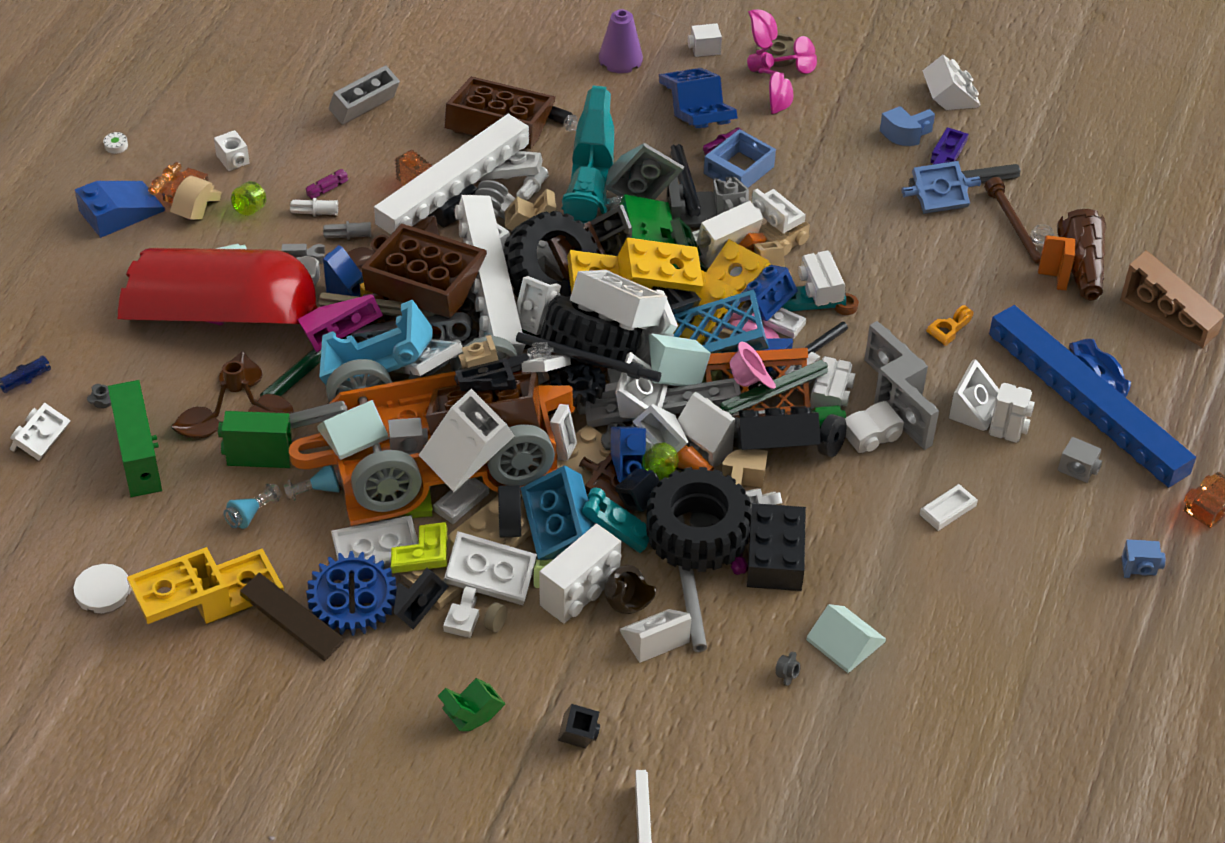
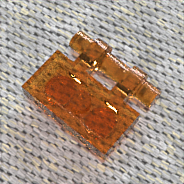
[148,162,209,203]

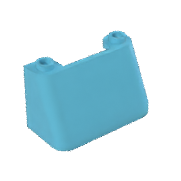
[319,300,433,385]

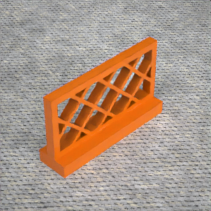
[705,348,811,412]

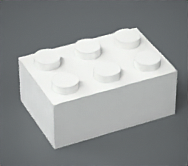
[570,270,667,330]
[539,523,621,624]

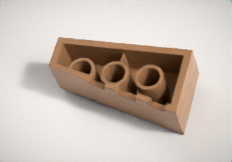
[1120,250,1224,348]

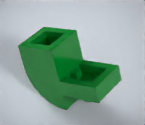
[438,678,506,732]

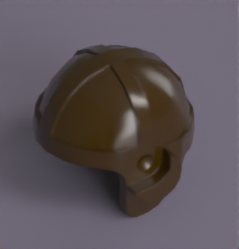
[604,565,656,614]

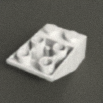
[419,389,515,492]

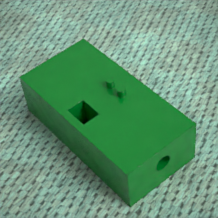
[619,194,680,269]
[108,380,162,498]

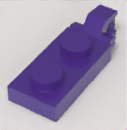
[930,127,969,165]

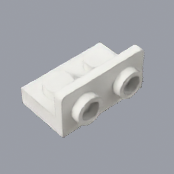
[516,276,561,335]
[10,403,71,461]

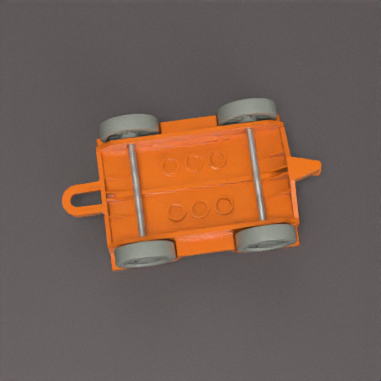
[289,336,575,526]

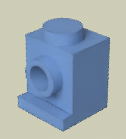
[1121,539,1166,578]

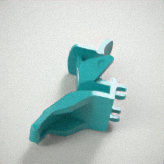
[561,85,614,224]

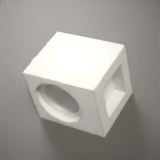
[214,130,250,171]

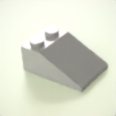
[605,143,684,200]

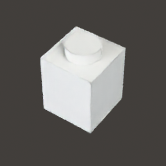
[688,23,722,57]

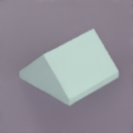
[648,333,711,387]
[317,400,389,460]
[806,604,886,673]

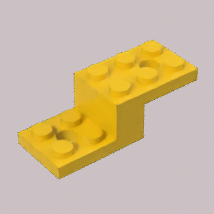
[567,238,703,294]
[673,239,771,345]
[127,547,284,624]

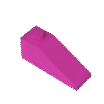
[297,294,383,352]

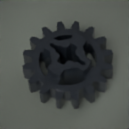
[549,360,606,407]

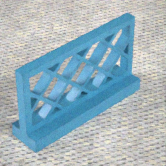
[673,290,769,354]

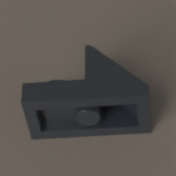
[394,568,449,630]

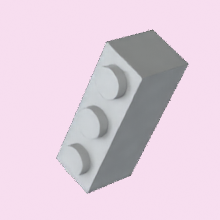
[328,65,400,125]

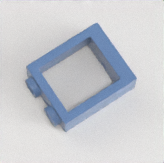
[704,129,776,188]

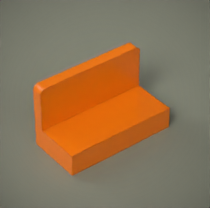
[1038,235,1075,291]

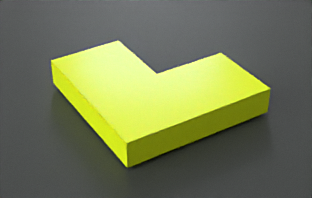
[391,522,448,573]

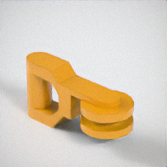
[926,305,974,346]

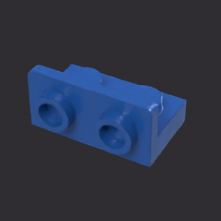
[741,265,798,321]

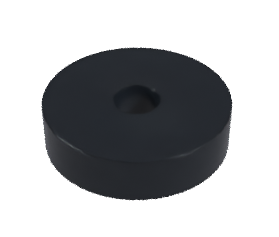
[817,414,847,457]

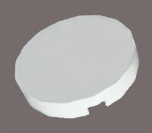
[73,564,131,614]

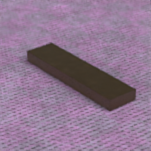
[240,572,344,661]

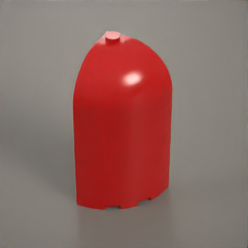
[117,248,318,324]

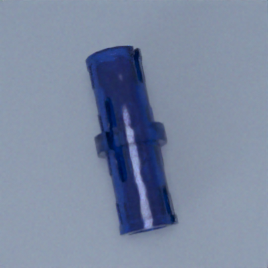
[0,356,51,393]

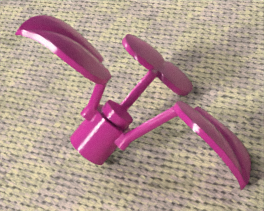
[747,10,817,114]

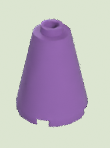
[599,9,643,73]

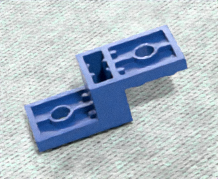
[658,68,738,128]

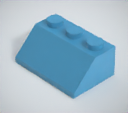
[520,465,595,560]

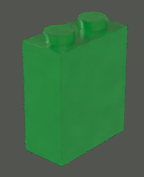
[218,411,293,468]

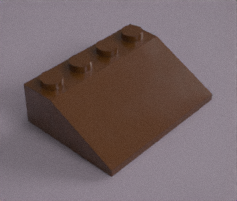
[444,76,556,149]
[361,223,487,318]
[426,372,541,436]

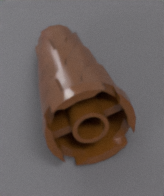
[1057,209,1106,301]

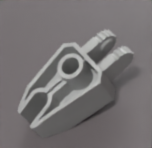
[713,177,749,215]

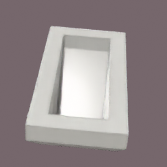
[633,404,688,459]

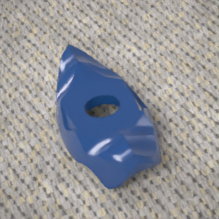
[1069,339,1131,398]

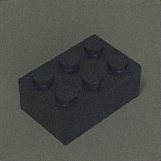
[732,406,820,450]
[747,503,806,591]

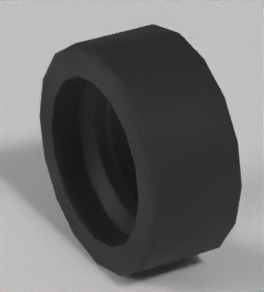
[498,485,521,538]

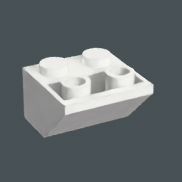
[922,55,980,110]
[677,392,735,468]

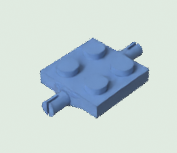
[901,161,981,214]

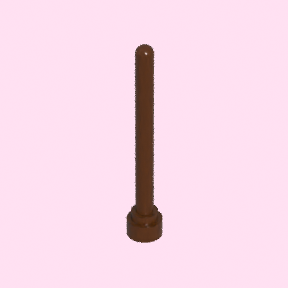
[984,177,1041,263]

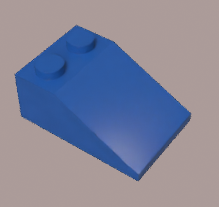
[75,181,165,238]

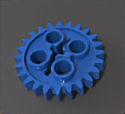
[306,551,397,636]

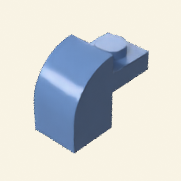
[880,106,935,146]

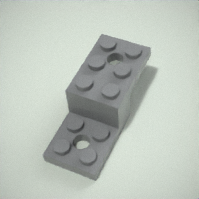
[864,321,939,450]

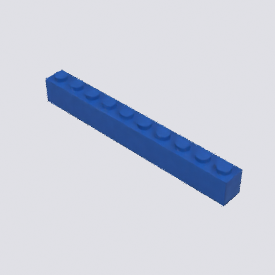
[989,305,1196,488]

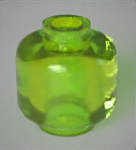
[231,181,267,216]
[641,442,679,480]

